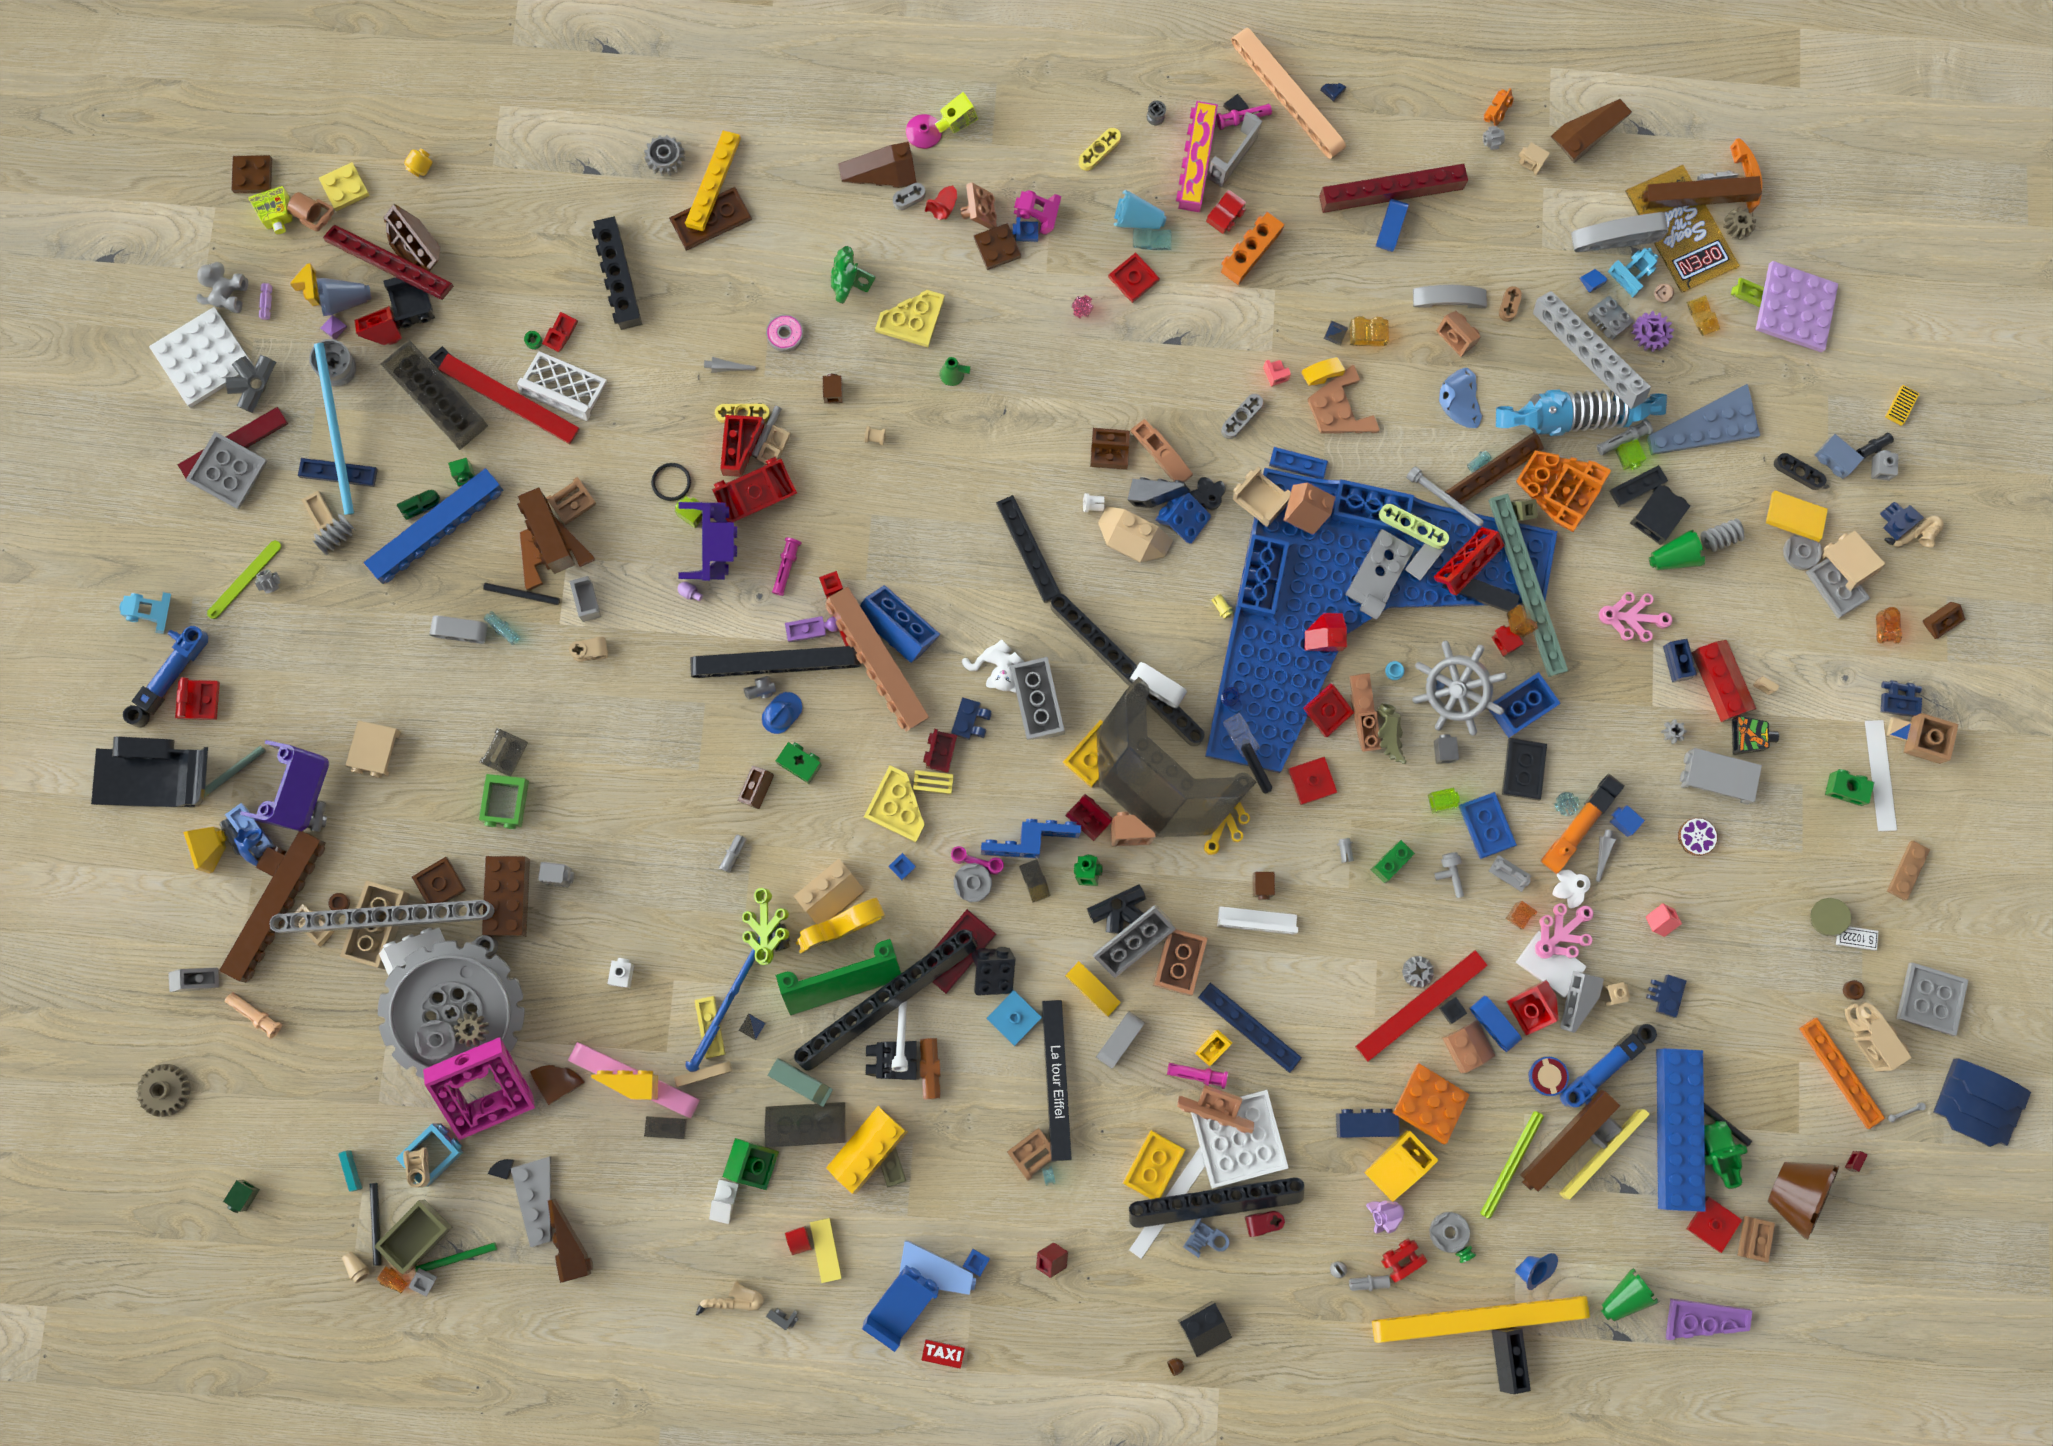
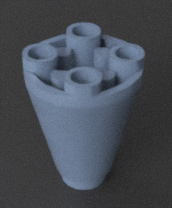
[317,278,371,316]

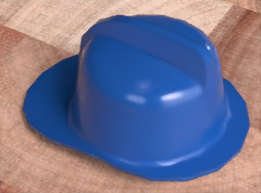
[762,692,803,734]
[1515,1253,1558,1290]

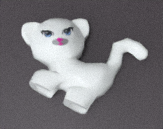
[962,639,1024,693]

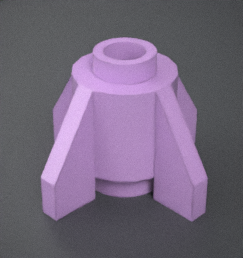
[1366,1200,1404,1234]

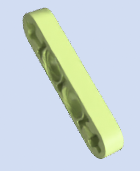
[1379,504,1449,549]

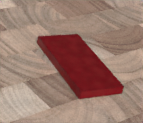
[932,909,997,994]

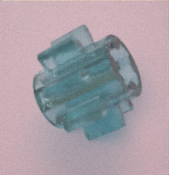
[1554,792,1580,816]

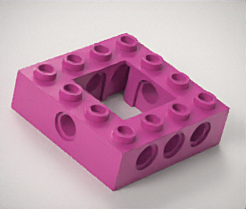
[423,1037,535,1140]

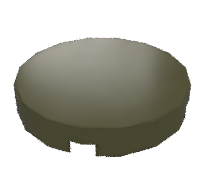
[1810,898,1852,936]

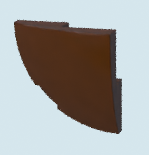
[530,1065,585,1105]

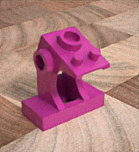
[1013,190,1062,235]

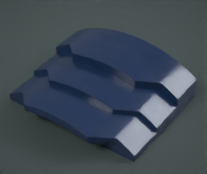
[1933,1058,2031,1147]

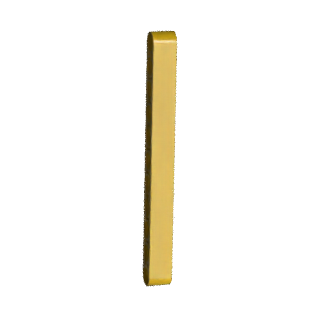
[1372,1296,1590,1342]

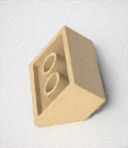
[793,859,865,924]

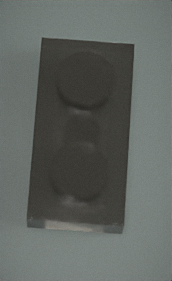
[644,1116,687,1139]

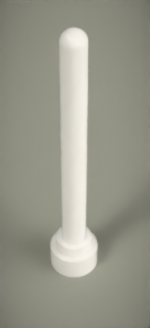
[892,986,908,1072]

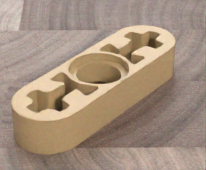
[674,1061,732,1087]

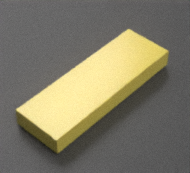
[695,996,726,1059]
[810,1218,842,1283]

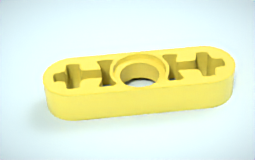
[1079,128,1121,171]
[715,404,770,423]

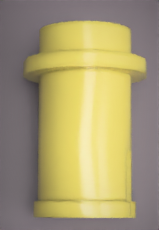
[1211,594,1234,619]

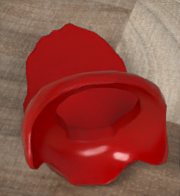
[925,185,957,220]

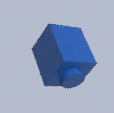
[1609,805,1645,837]

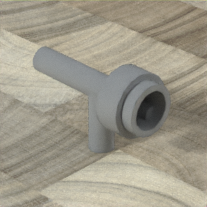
[1434,852,1464,898]

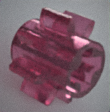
[1071,294,1094,318]

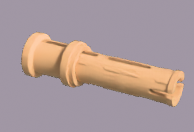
[225,992,282,1039]

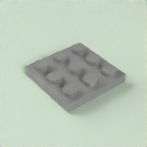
[186,432,268,510]
[1896,963,1968,1036]

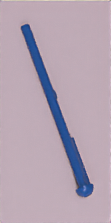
[685,936,760,1072]

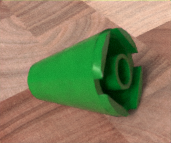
[1649,530,1705,570]
[1600,1268,1660,1321]

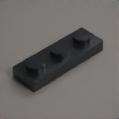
[1609,465,1668,507]

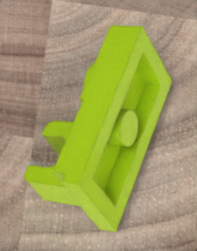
[1731,278,1764,307]

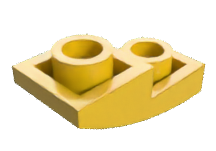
[1301,357,1345,386]

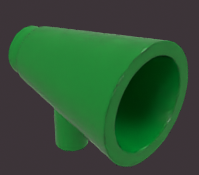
[939,357,971,386]

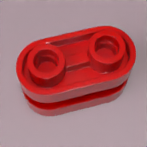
[1381,1238,1428,1283]

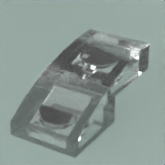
[1223,712,1260,758]

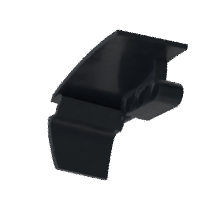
[91,736,208,808]

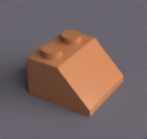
[1436,311,1481,357]
[1284,483,1335,534]
[1442,1020,1496,1073]

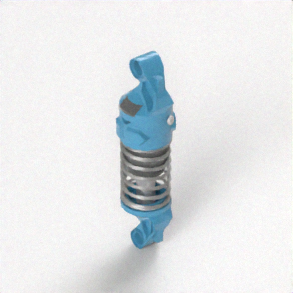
[1496,388,1667,436]

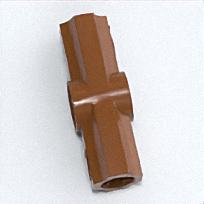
[920,1038,941,1099]

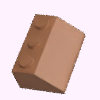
[1110,812,1155,847]

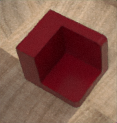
[1036,1243,1068,1278]

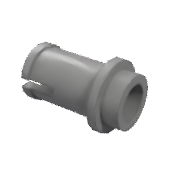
[1337,838,1354,863]

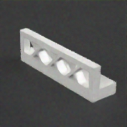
[1217,907,1298,935]

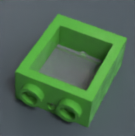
[479,774,529,829]

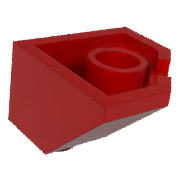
[1304,613,1347,651]

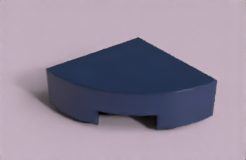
[1320,83,1346,102]

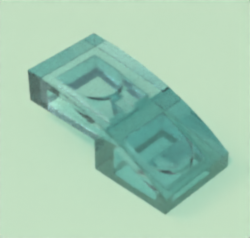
[1133,228,1172,250]

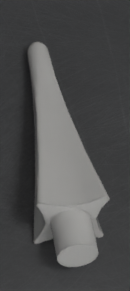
[704,357,756,373]
[1596,830,1616,882]

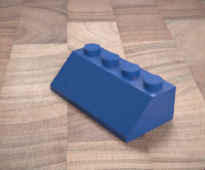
[860,585,940,663]

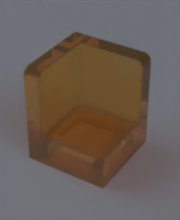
[1506,605,1538,638]
[1505,901,1537,930]

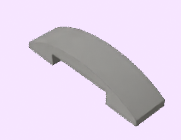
[1413,285,1487,308]

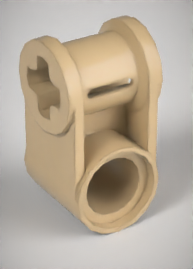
[569,637,608,662]
[403,1147,430,1188]

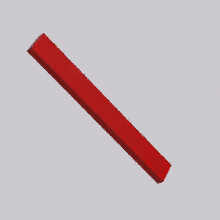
[438,354,580,445]
[1355,950,1488,1062]

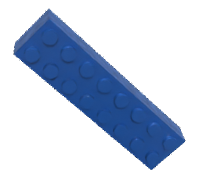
[1656,1048,1705,1212]

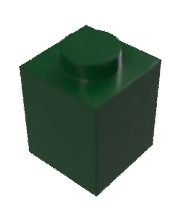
[223,1180,260,1213]

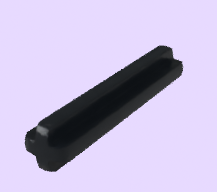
[1241,743,1272,794]

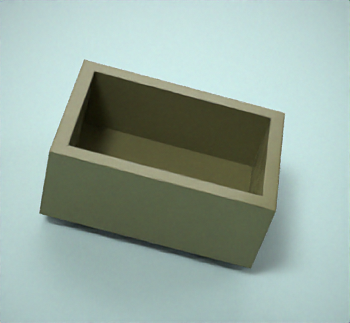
[374,1199,453,1275]

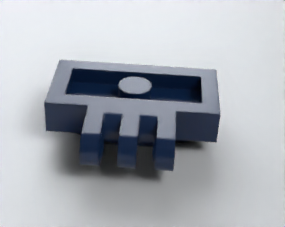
[1880,502,1924,541]
[1646,974,1687,1018]

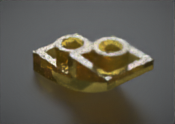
[1687,295,1720,336]

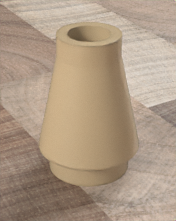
[342,1251,370,1283]

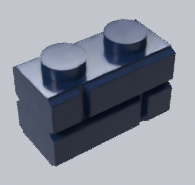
[1663,639,1697,683]

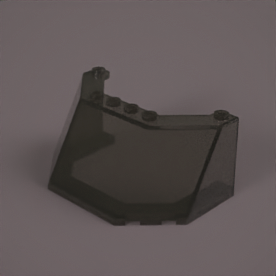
[1096,677,1257,838]

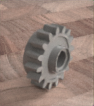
[644,135,685,176]

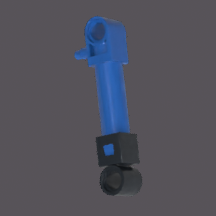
[123,626,209,728]
[1560,1024,1657,1108]

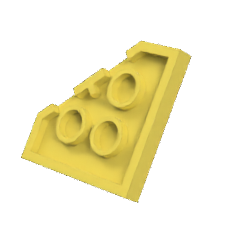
[875,290,945,348]
[864,765,925,843]

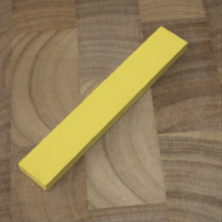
[1559,1109,1650,1200]

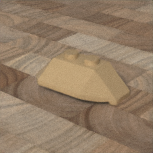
[1098,506,1173,563]

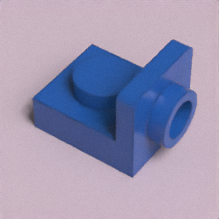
[1013,217,1038,242]

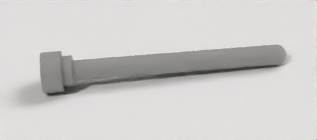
[1406,466,1483,526]

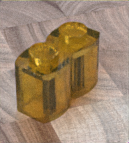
[1349,316,1389,347]

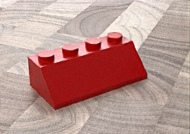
[1691,640,1757,722]

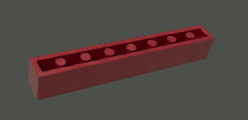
[1319,164,1468,213]

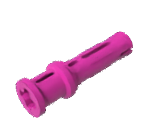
[1216,104,1272,130]
[772,537,802,596]
[1167,1062,1228,1089]

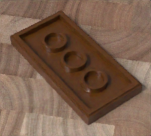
[669,187,752,251]

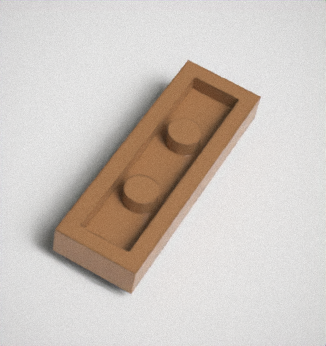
[1887,841,1930,900]

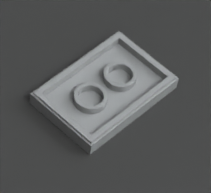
[1806,558,1870,618]

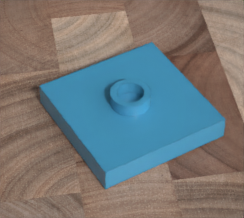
[986,990,1042,1046]

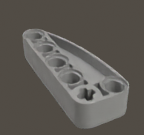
[1571,212,1668,252]

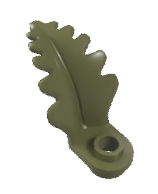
[1377,703,1407,764]

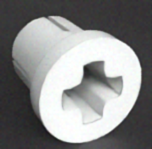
[1083,493,1104,512]

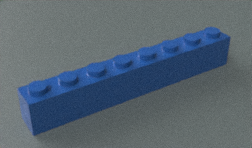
[363,468,504,584]

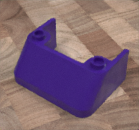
[240,740,329,831]

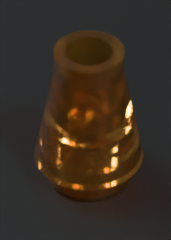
[376,1266,408,1294]

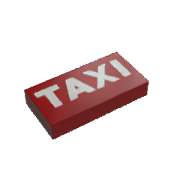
[921,1339,965,1369]

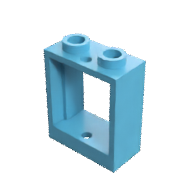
[396,1123,464,1187]

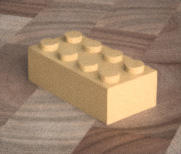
[340,881,410,969]

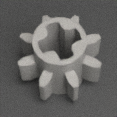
[1483,126,1505,150]
[255,569,281,593]
[1661,719,1687,744]

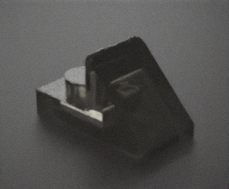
[1019,859,1051,903]

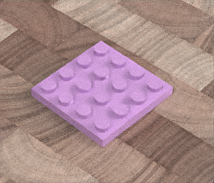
[1756,261,1838,352]

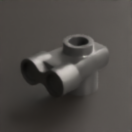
[744,676,776,700]
[307,800,327,832]

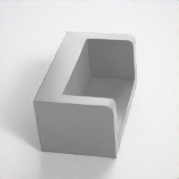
[570,576,601,622]

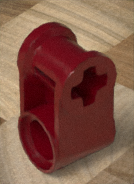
[1244,1211,1285,1237]

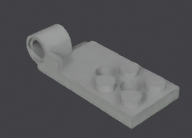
[1345,529,1414,620]

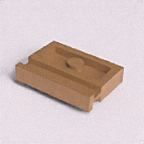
[1737,1216,1775,1263]

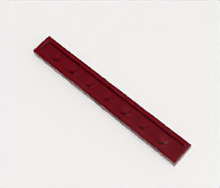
[323,224,454,300]

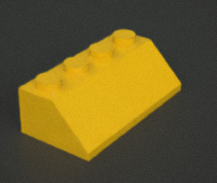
[826,1106,908,1194]

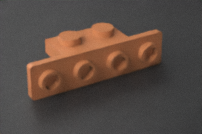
[1177,1085,1254,1133]

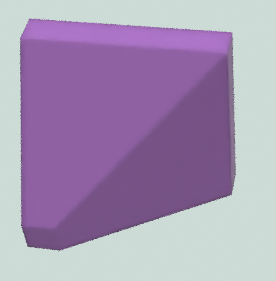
[320,315,347,340]

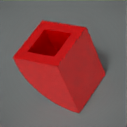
[785,1226,812,1256]

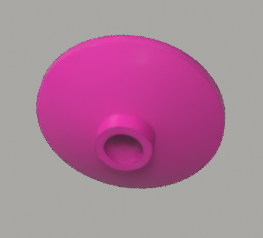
[906,114,942,149]

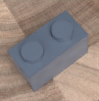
[1815,434,1864,479]

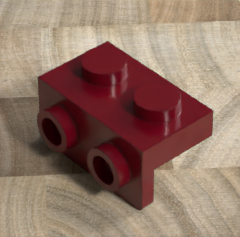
[923,728,957,773]
[1065,794,1113,841]

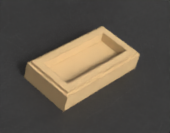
[301,491,335,533]

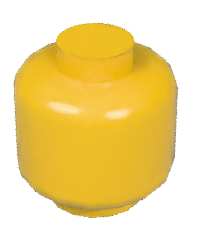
[404,148,433,178]

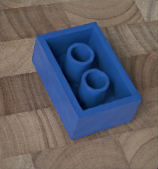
[1488,672,1561,738]

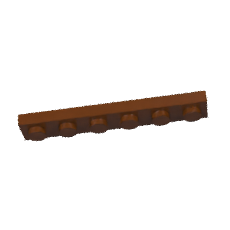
[1445,432,1544,508]

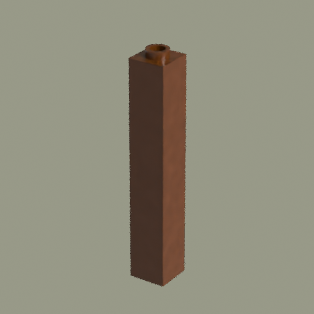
[1642,176,1762,209]
[1520,1090,1621,1192]

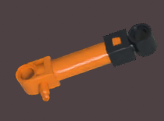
[1541,773,1625,874]

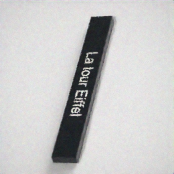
[1042,1000,1072,1161]

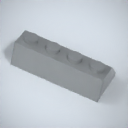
[1010,657,1065,740]
[1093,905,1176,978]

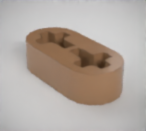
[1499,286,1522,322]

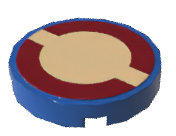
[1528,1057,1569,1096]

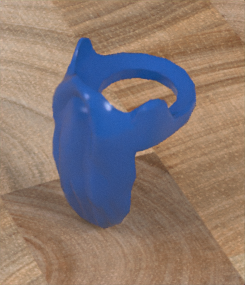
[234,828,263,866]

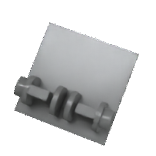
[1587,295,1634,340]

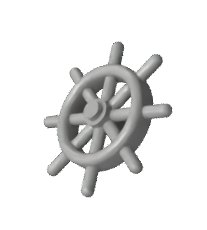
[1413,641,1507,736]

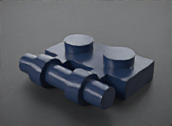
[1880,680,1922,717]

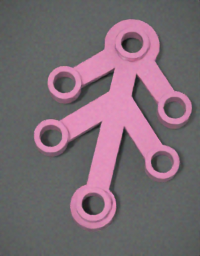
[1599,592,1672,642]
[1535,903,1593,959]

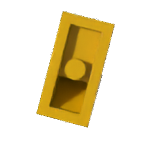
[290,263,320,306]

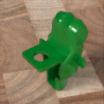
[831,246,876,304]
[1704,1121,1748,1189]

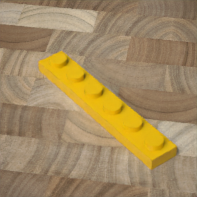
[685,130,741,231]

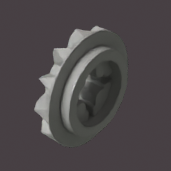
[1402,956,1434,987]

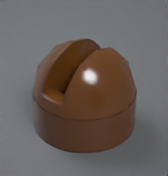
[1167,1358,1184,1377]

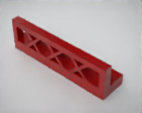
[1434,527,1505,596]

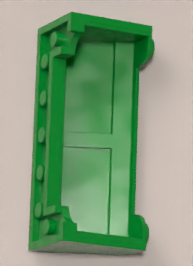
[775,939,901,1016]

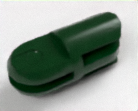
[397,490,440,520]

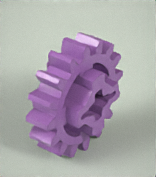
[1632,311,1674,352]

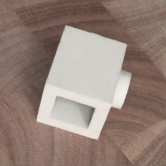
[607,958,634,988]

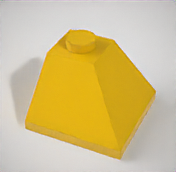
[183,826,226,874]

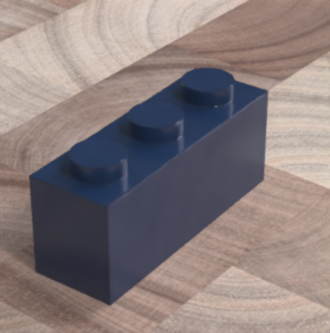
[1336,1109,1400,1138]

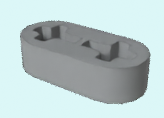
[893,183,925,210]

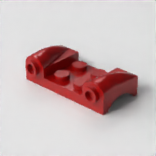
[712,456,797,522]

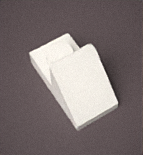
[709,1179,739,1224]

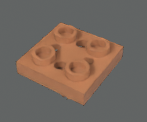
[960,183,997,229]

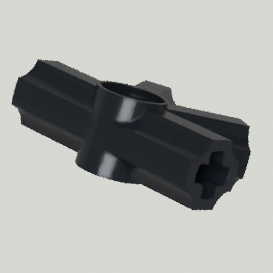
[1086,884,1146,934]

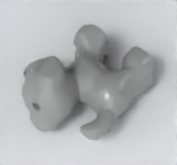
[196,262,248,313]

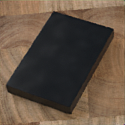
[1502,738,1547,801]

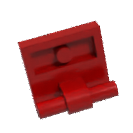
[175,677,220,720]

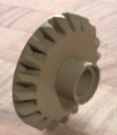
[136,1064,191,1117]

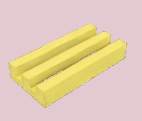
[913,770,954,794]

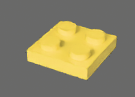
[319,162,370,211]

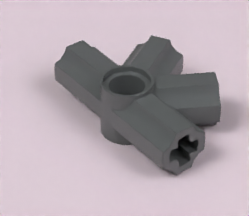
[225,355,277,413]

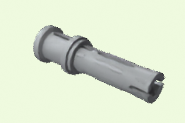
[1596,419,1653,455]

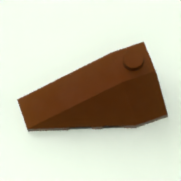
[1551,99,1632,163]
[838,141,917,188]
[548,1199,593,1283]

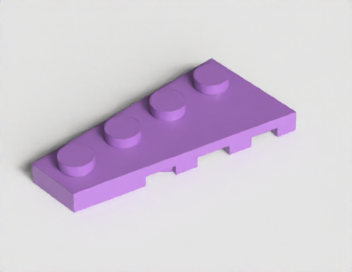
[1666,1298,1752,1340]

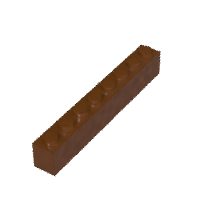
[219,831,326,983]

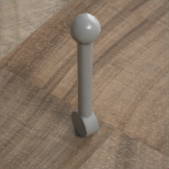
[1888,1103,1926,1122]

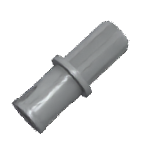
[719,835,746,873]
[1349,1275,1390,1291]

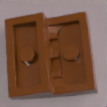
[1090,428,1130,470]

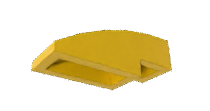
[1065,961,1121,1017]

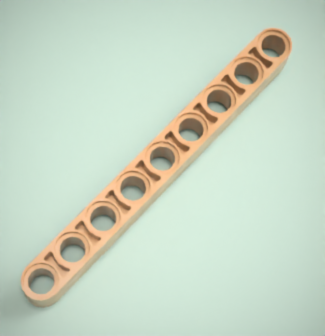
[1231,28,1346,159]

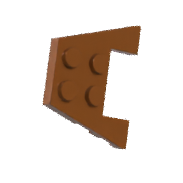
[520,517,595,591]

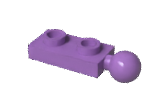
[785,616,839,643]

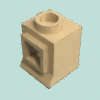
[1518,142,1550,175]
[1602,982,1630,1006]

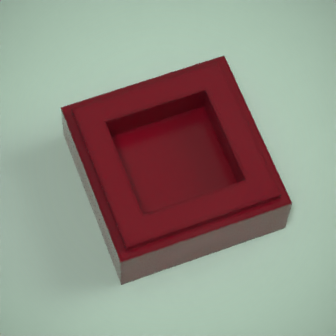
[1845,1151,1868,1172]

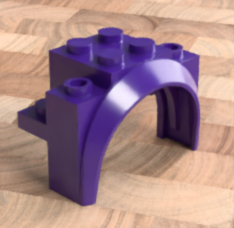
[678,502,737,581]

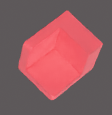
[1263,360,1291,387]
[1646,903,1682,937]

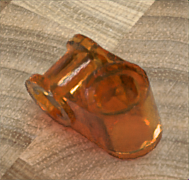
[1876,607,1902,644]

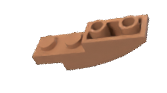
[1130,419,1193,482]
[1349,673,1382,752]

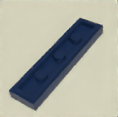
[298,458,378,487]

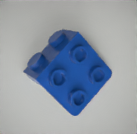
[1155,493,1211,543]

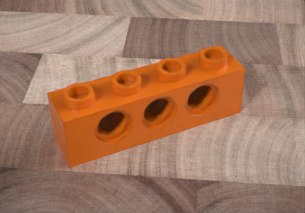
[1221,212,1285,285]

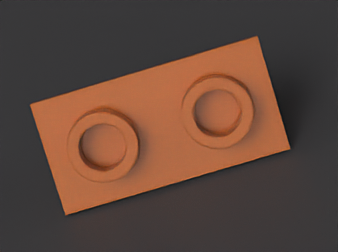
[1484,88,1514,126]

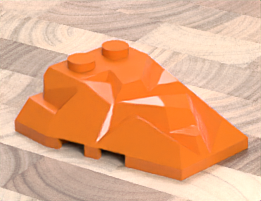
[1516,450,1611,532]

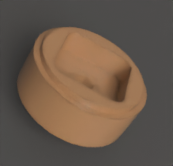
[1654,284,1674,303]

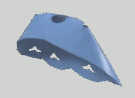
[1439,367,1482,428]

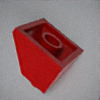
[354,306,402,345]
[1506,979,1559,1036]

